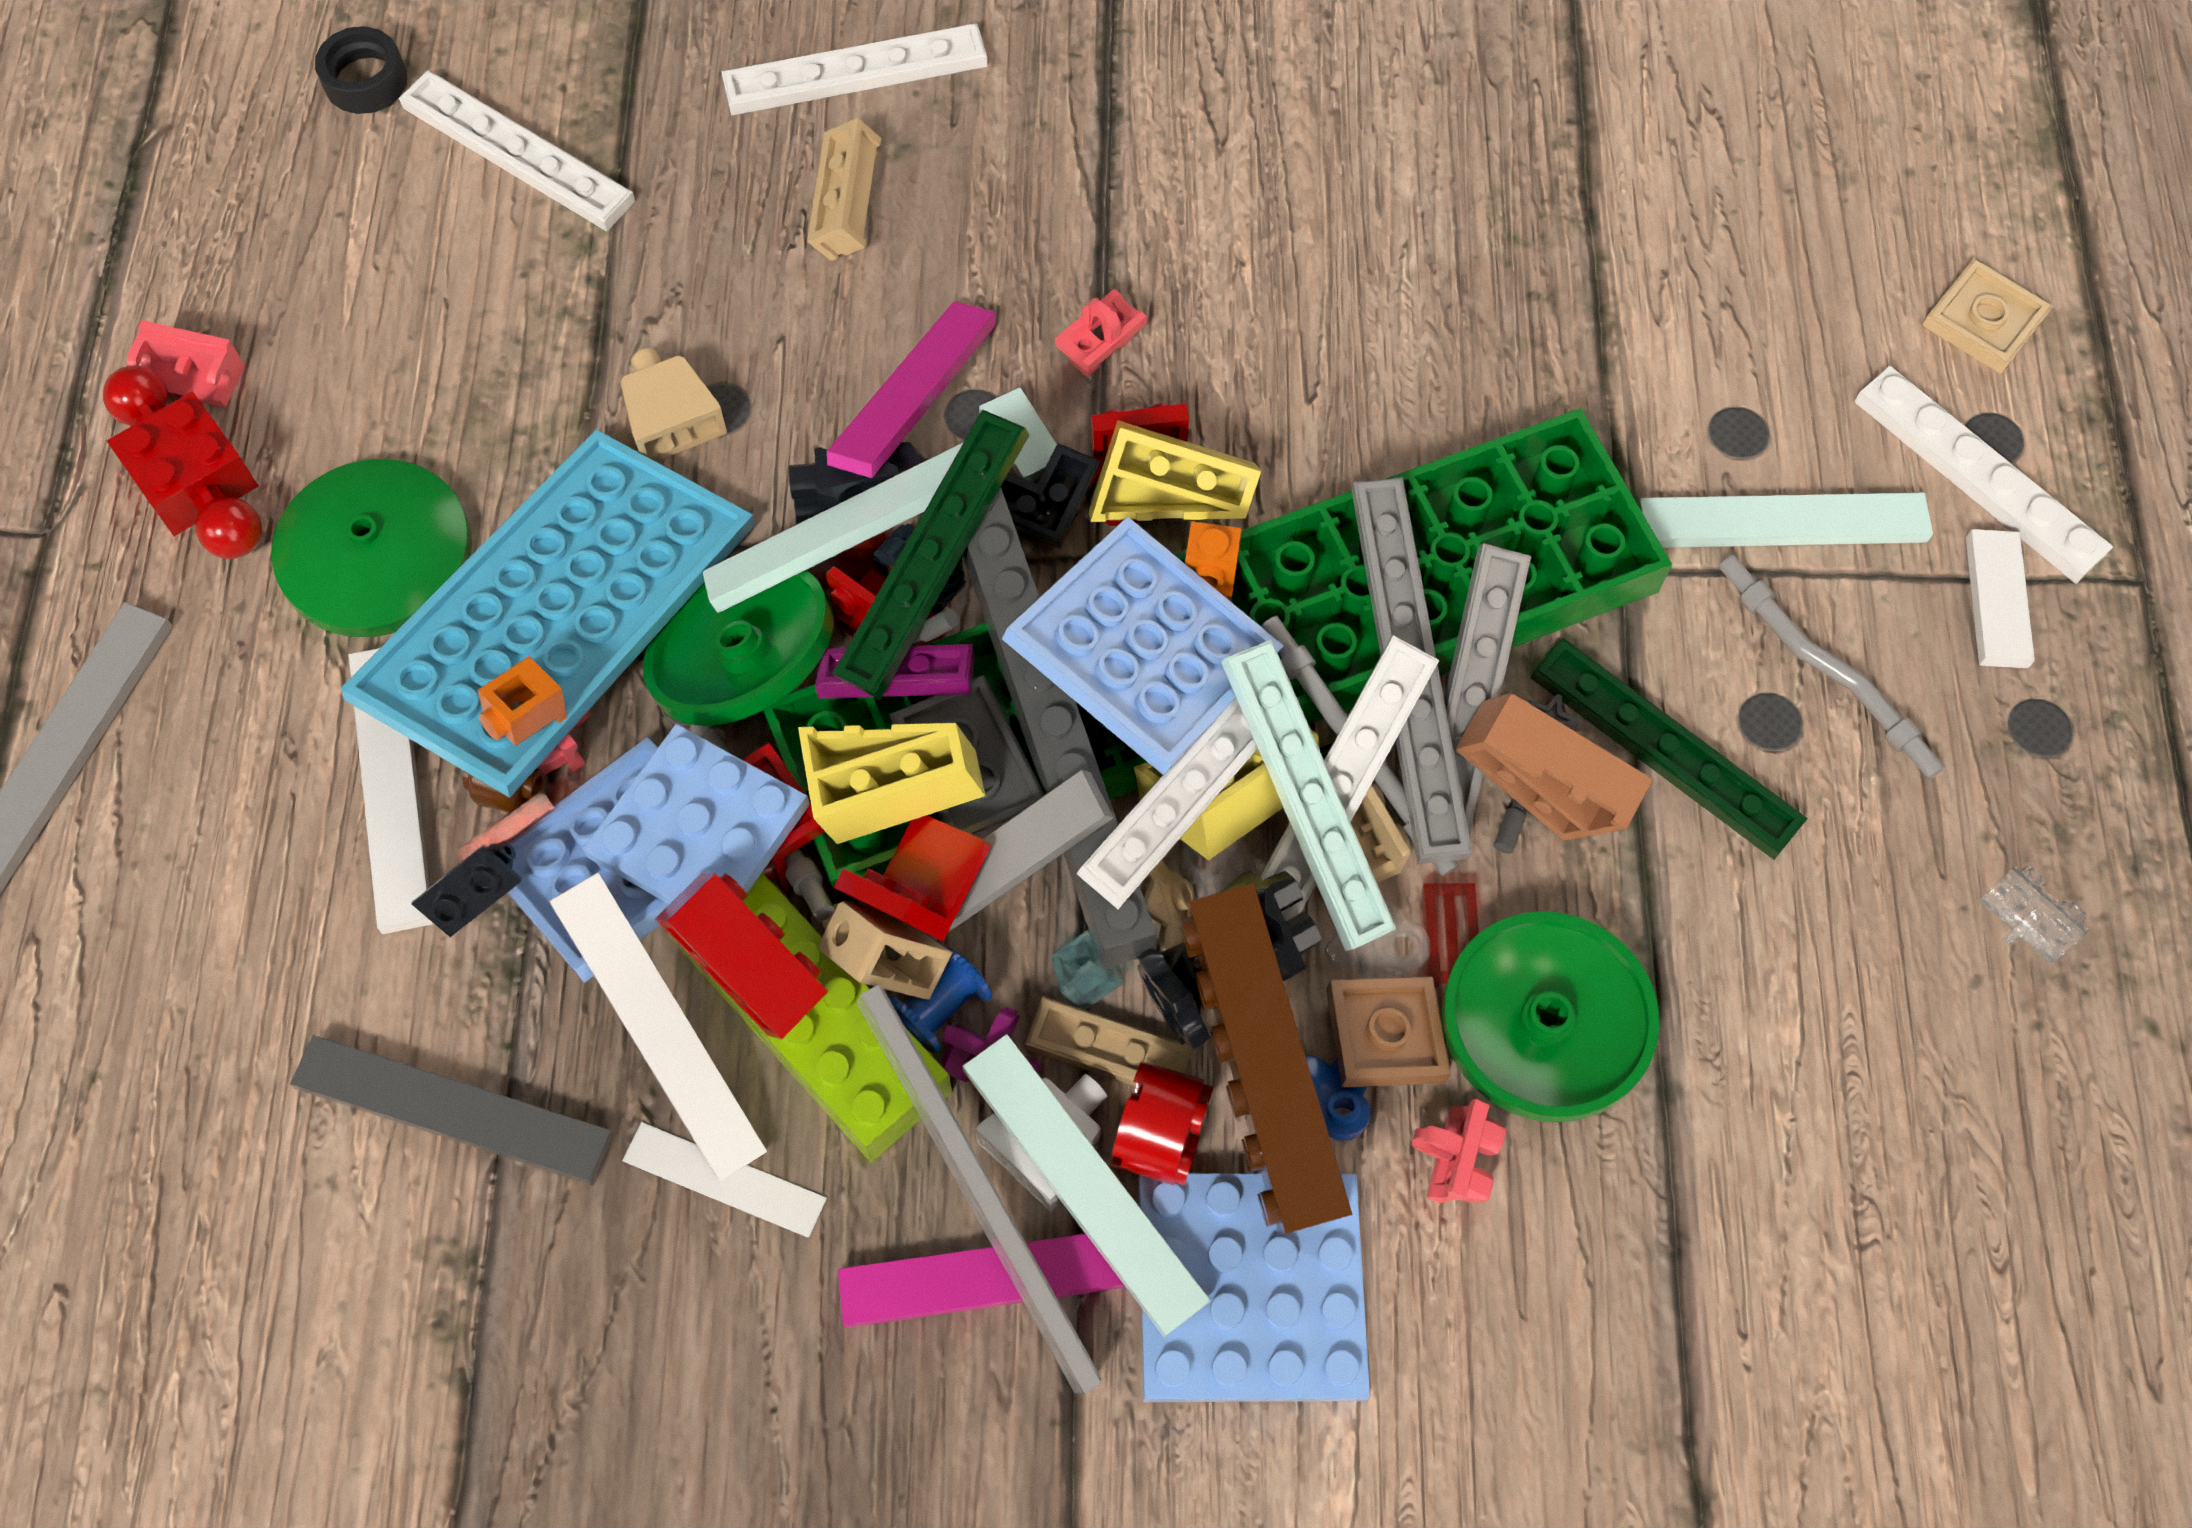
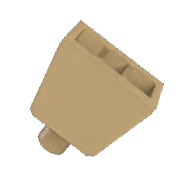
[620,348,727,461]
[819,901,952,1000]

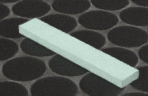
[702,443,963,613]
[1638,493,1933,548]
[1221,639,1396,951]
[963,1034,1211,1338]

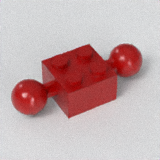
[103,365,262,559]

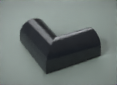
[1001,443,1102,549]

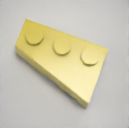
[1088,420,1261,522]

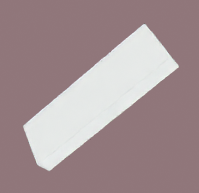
[1966,529,2035,668]

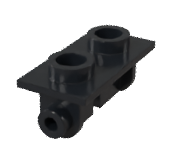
[411,842,522,937]

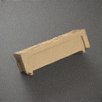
[807,118,881,261]

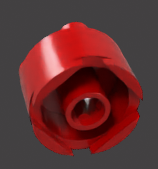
[1110,1061,1214,1186]

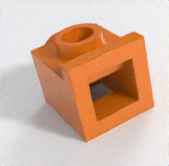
[1185,521,1242,601]
[478,656,567,746]

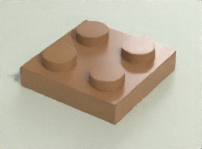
[1326,977,1451,1087]

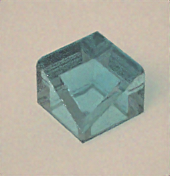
[1051,930,1125,1009]

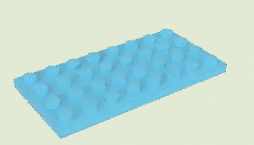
[340,429,754,798]

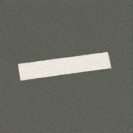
[622,1122,827,1238]

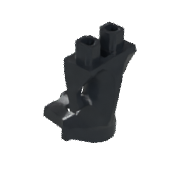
[789,442,963,571]
[1137,870,1323,1050]

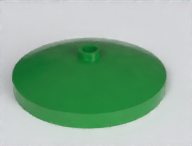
[271,459,472,637]
[643,570,834,726]
[1442,911,1659,1122]

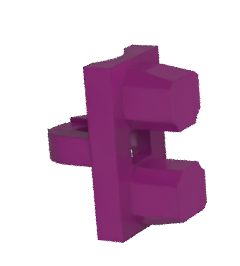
[941,1006,1043,1082]

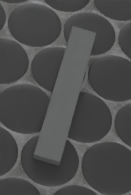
[290,1035,614,1185]

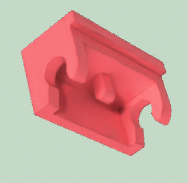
[127,320,245,408]

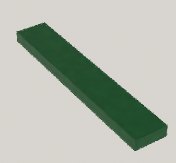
[832,409,1030,700]
[1531,638,1808,860]

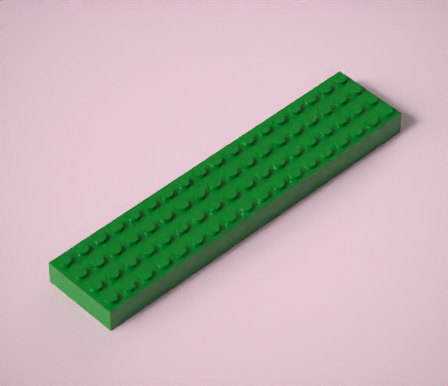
[763,408,1673,903]

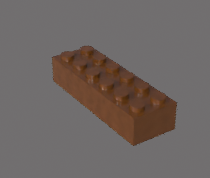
[1180,883,1353,1235]

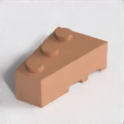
[1455,693,1653,841]

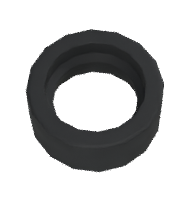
[315,26,407,114]

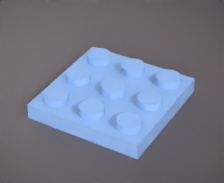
[583,724,810,904]

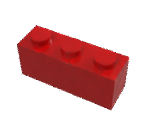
[655,872,828,1039]

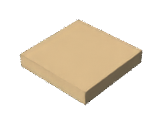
[1922,258,2053,374]

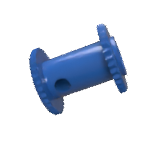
[888,945,992,1053]

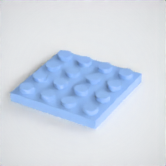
[1002,517,1284,775]
[506,737,669,983]
[1138,1174,1370,1402]

